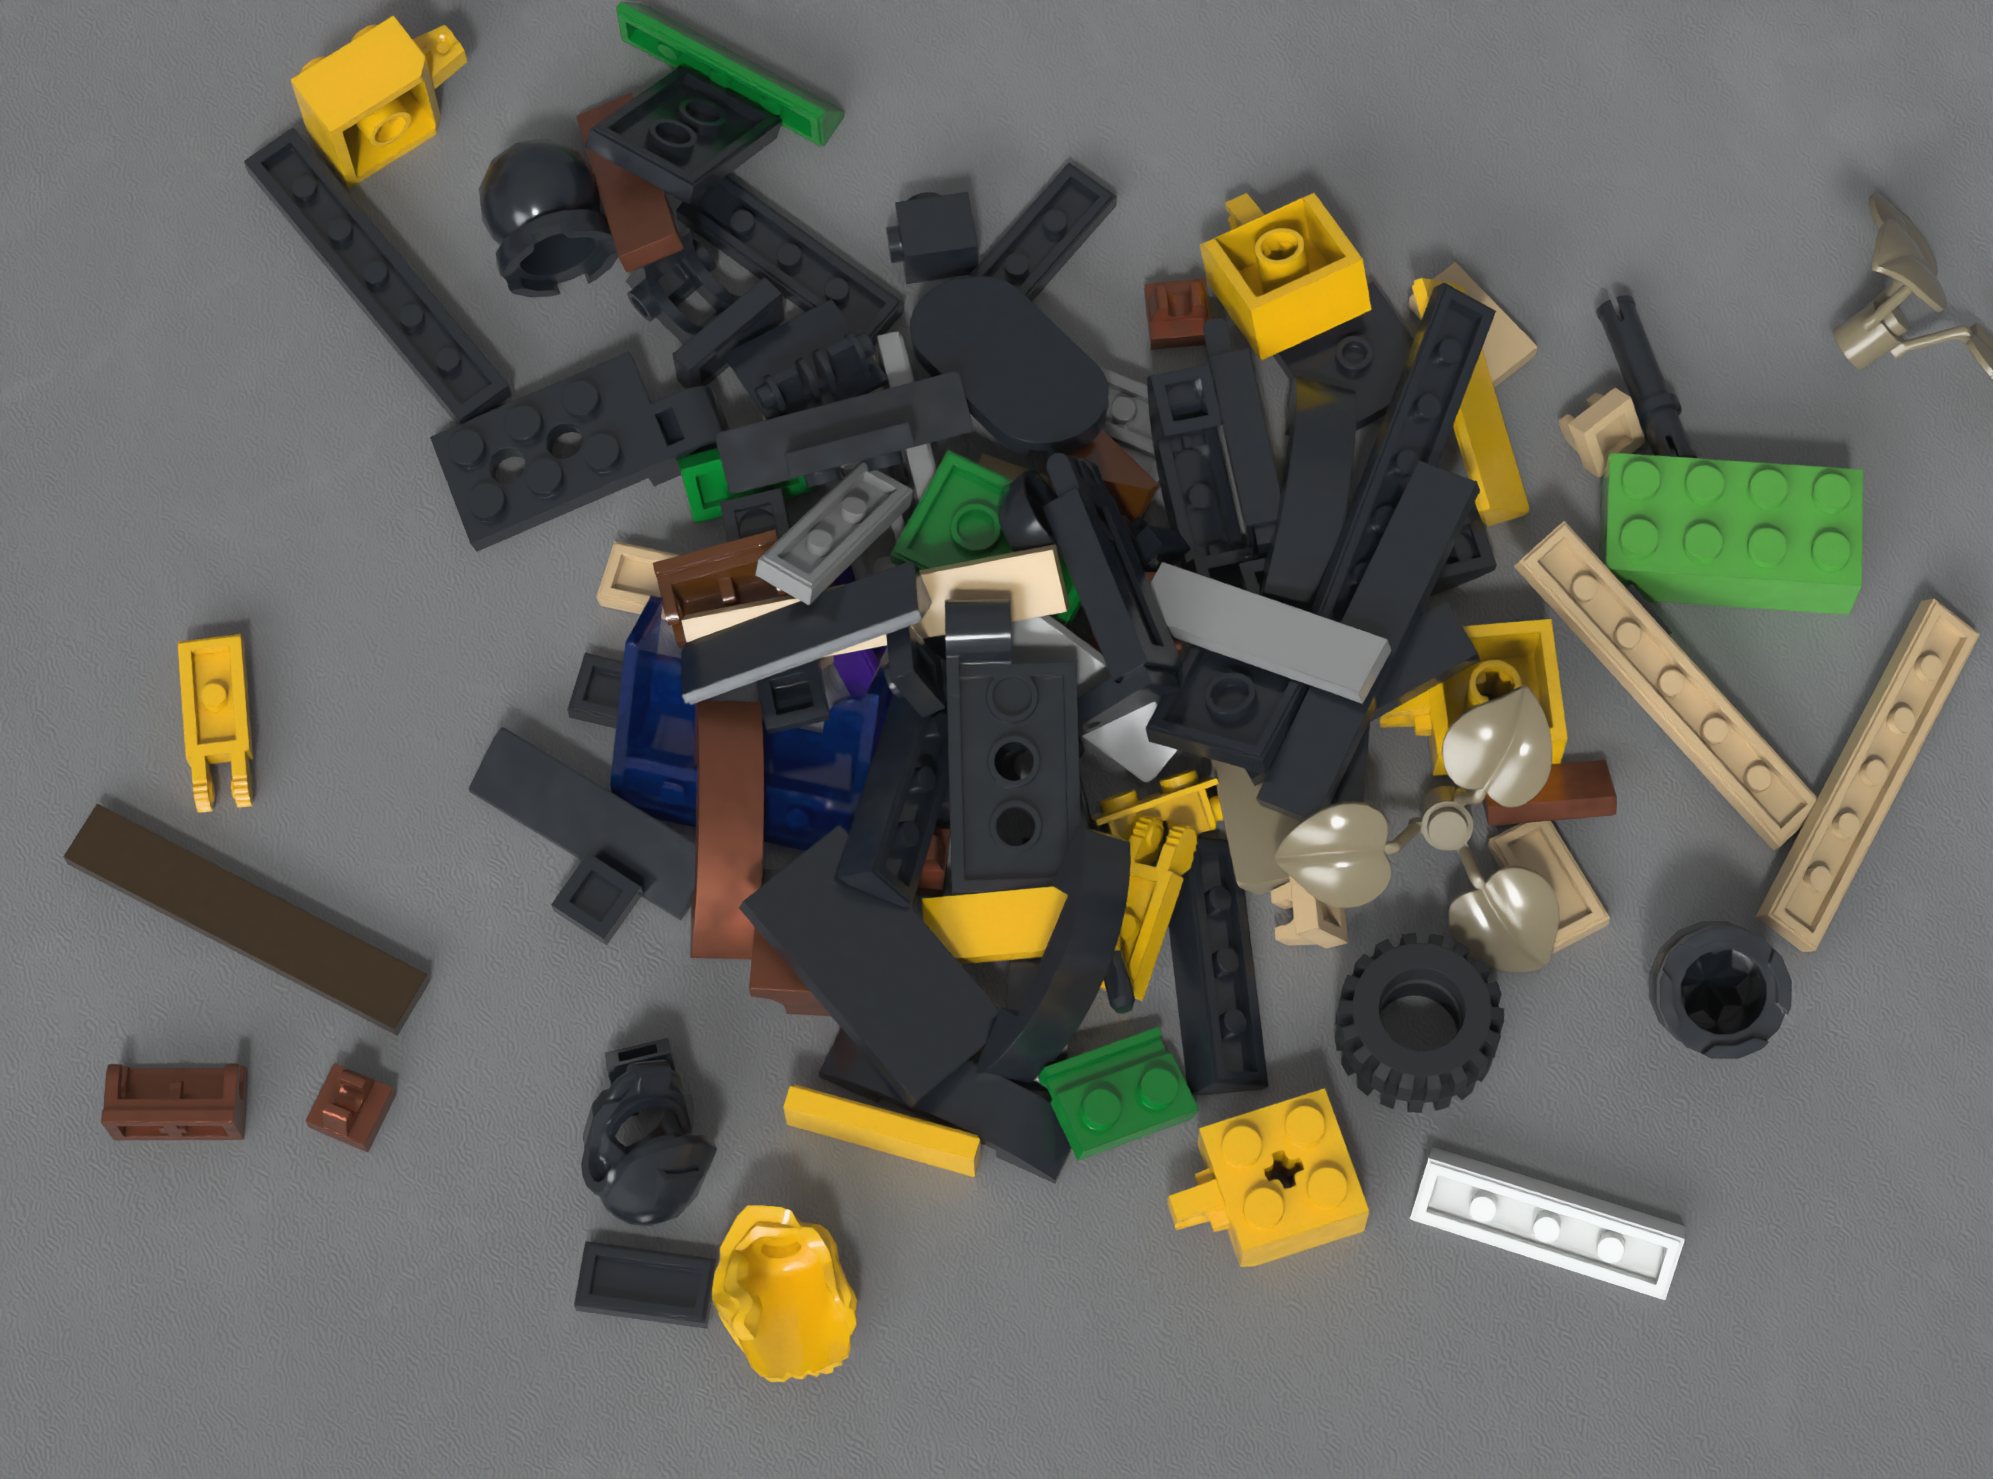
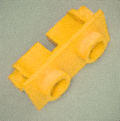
[1091,769,1223,847]

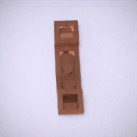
[690,700,764,960]

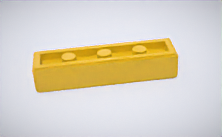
[1412,278,1530,527]

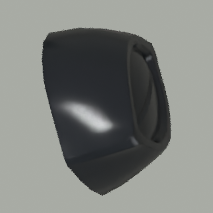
[997,470,1064,561]

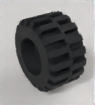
[1334,933,1504,1113]

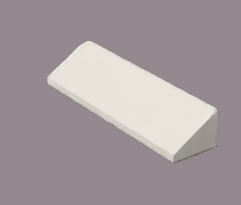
[1410,1147,1686,1300]

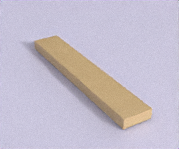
[1514,521,1817,850]
[681,544,1070,657]
[1755,598,1980,952]

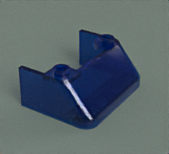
[610,595,893,851]

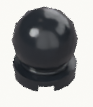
[479,139,618,298]
[1649,921,1792,1059]

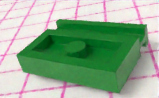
[1038,1026,1199,1161]

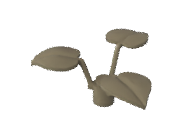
[1833,192,1993,380]
[1275,685,1560,972]

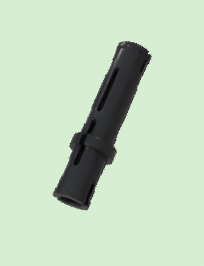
[1596,295,1697,458]

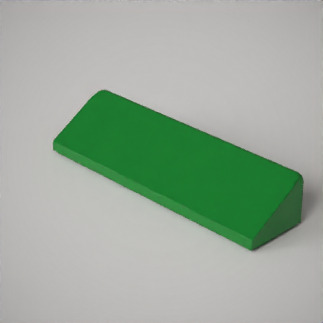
[616,1,845,146]

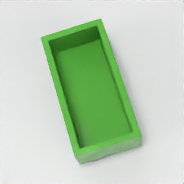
[1599,453,1863,615]

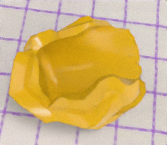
[712,1205,857,1383]

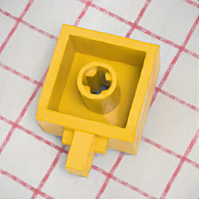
[290,15,467,190]
[1199,193,1371,361]
[1379,619,1568,776]
[1167,1088,1369,1267]

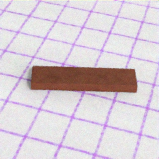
[576,92,684,273]

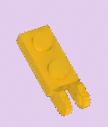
[177,634,253,813]
[1100,815,1198,1001]

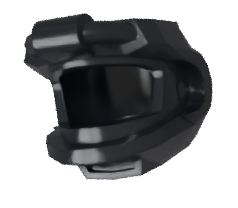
[581,1059,717,1226]

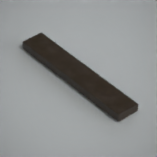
[63,804,430,1036]

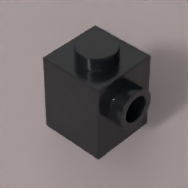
[886,192,978,284]

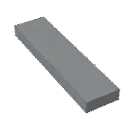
[1150,562,1391,704]

